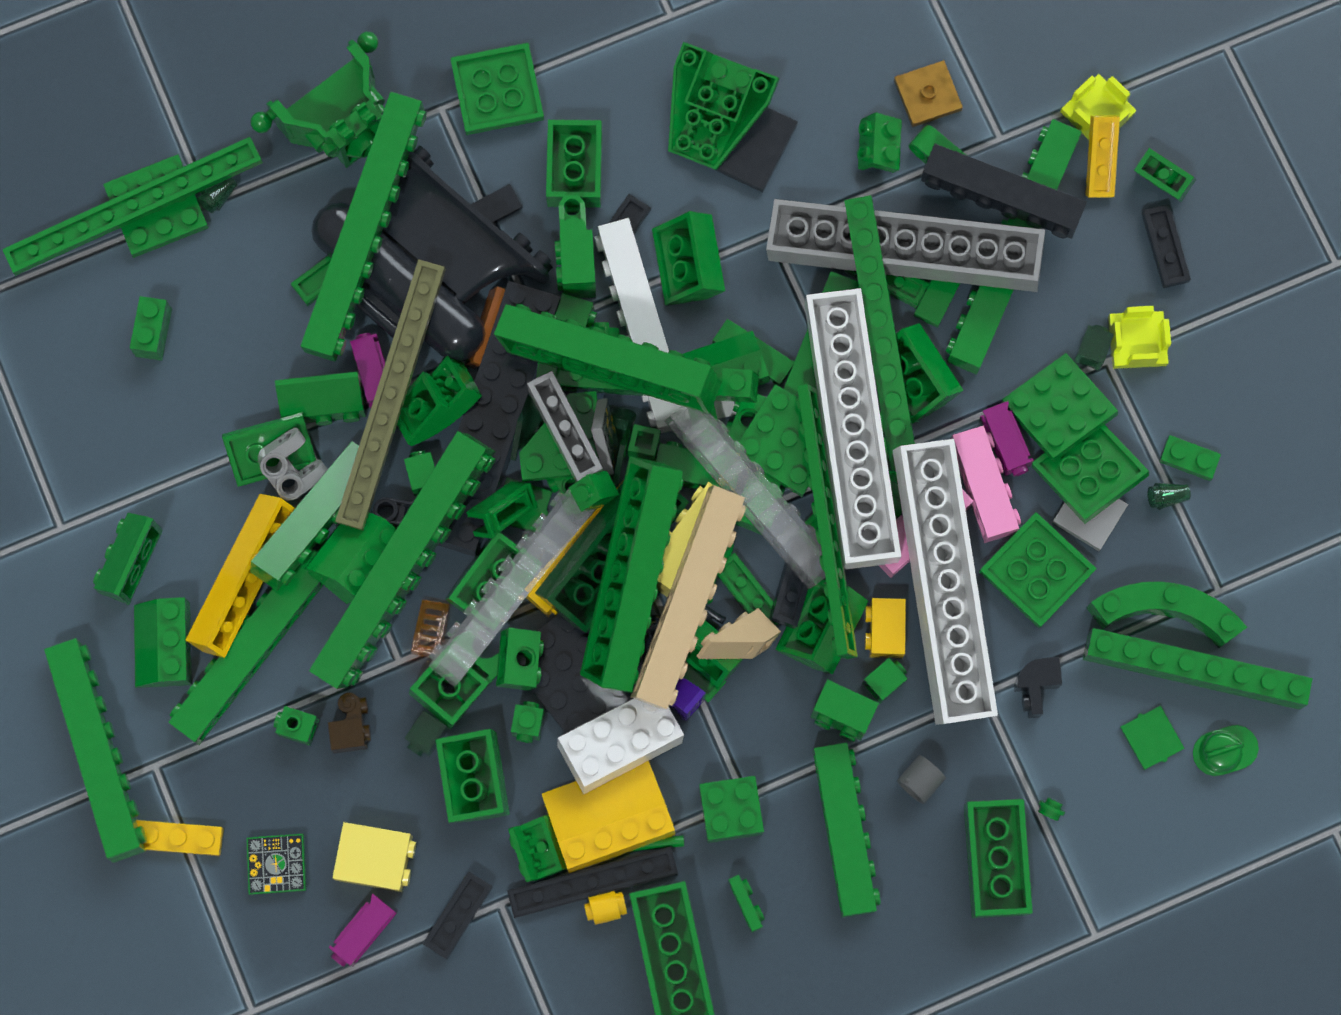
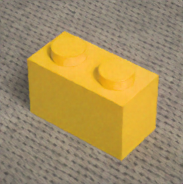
[865,598,906,658]

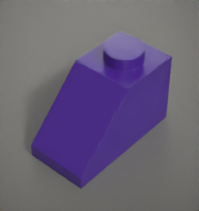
[669,677,706,721]

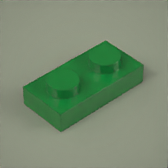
[1159,435,1221,481]
[728,875,765,933]

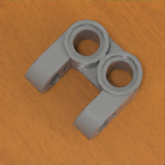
[258,428,328,500]

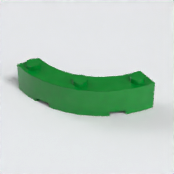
[1086,582,1247,648]

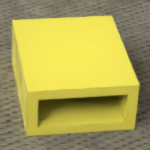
[332,822,416,892]

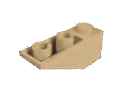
[697,608,781,659]

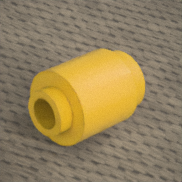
[584,891,627,925]

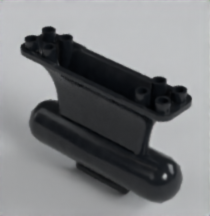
[311,145,553,362]

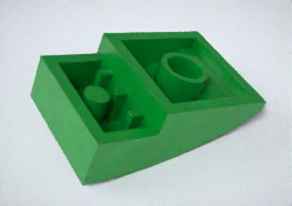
[397,356,482,446]

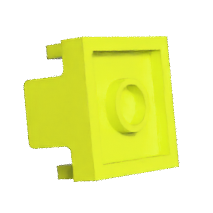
[1060,74,1137,140]
[1108,306,1171,369]

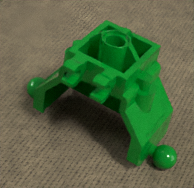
[250,32,385,168]

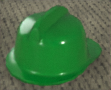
[1193,725,1259,776]

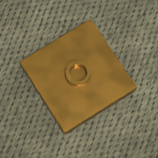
[894,60,963,127]

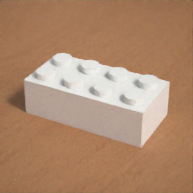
[557,699,684,794]

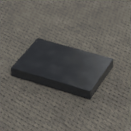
[716,107,798,193]

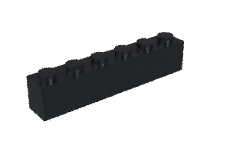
[921,144,1087,239]

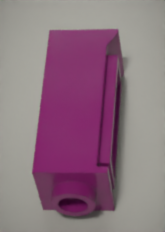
[350,333,385,409]
[980,401,1034,477]
[328,894,397,967]

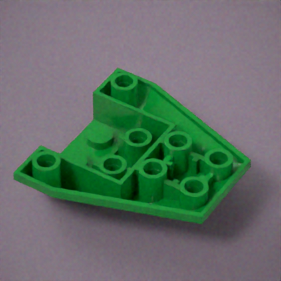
[668,42,780,170]

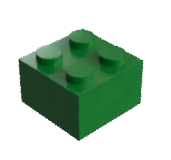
[810,679,879,742]
[699,776,764,843]

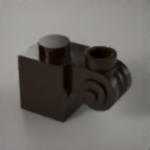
[328,692,371,754]

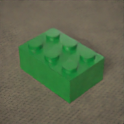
[546,120,602,208]

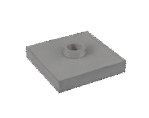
[1052,499,1128,551]

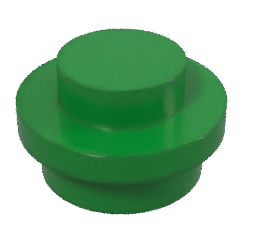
[1038,797,1065,821]

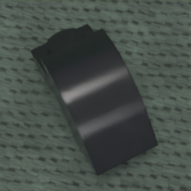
[1014,657,1062,718]

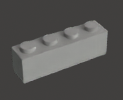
[527,371,603,482]

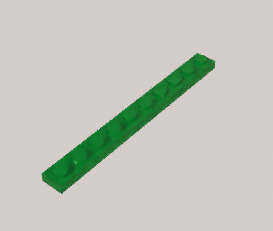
[2,137,263,276]
[844,195,915,470]
[796,384,858,659]

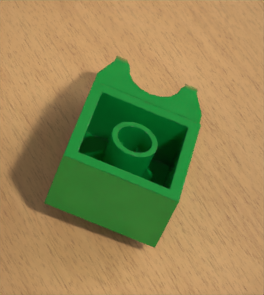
[555,194,596,299]
[408,623,499,730]

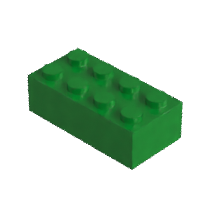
[964,799,1033,918]

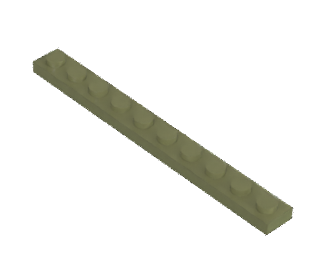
[335,259,446,531]

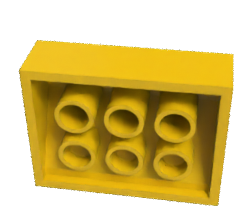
[541,761,675,873]

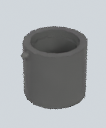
[897,755,946,804]

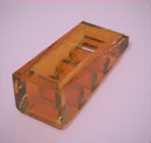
[411,600,450,658]

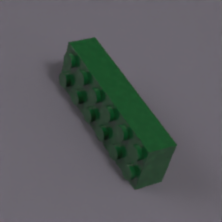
[535,481,689,633]

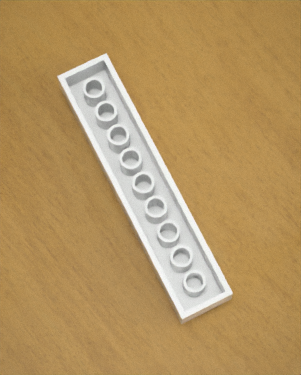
[805,288,901,570]
[893,439,998,725]

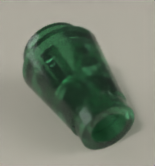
[198,177,237,213]
[1147,483,1191,510]

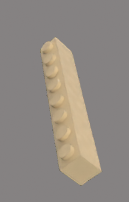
[631,485,746,709]

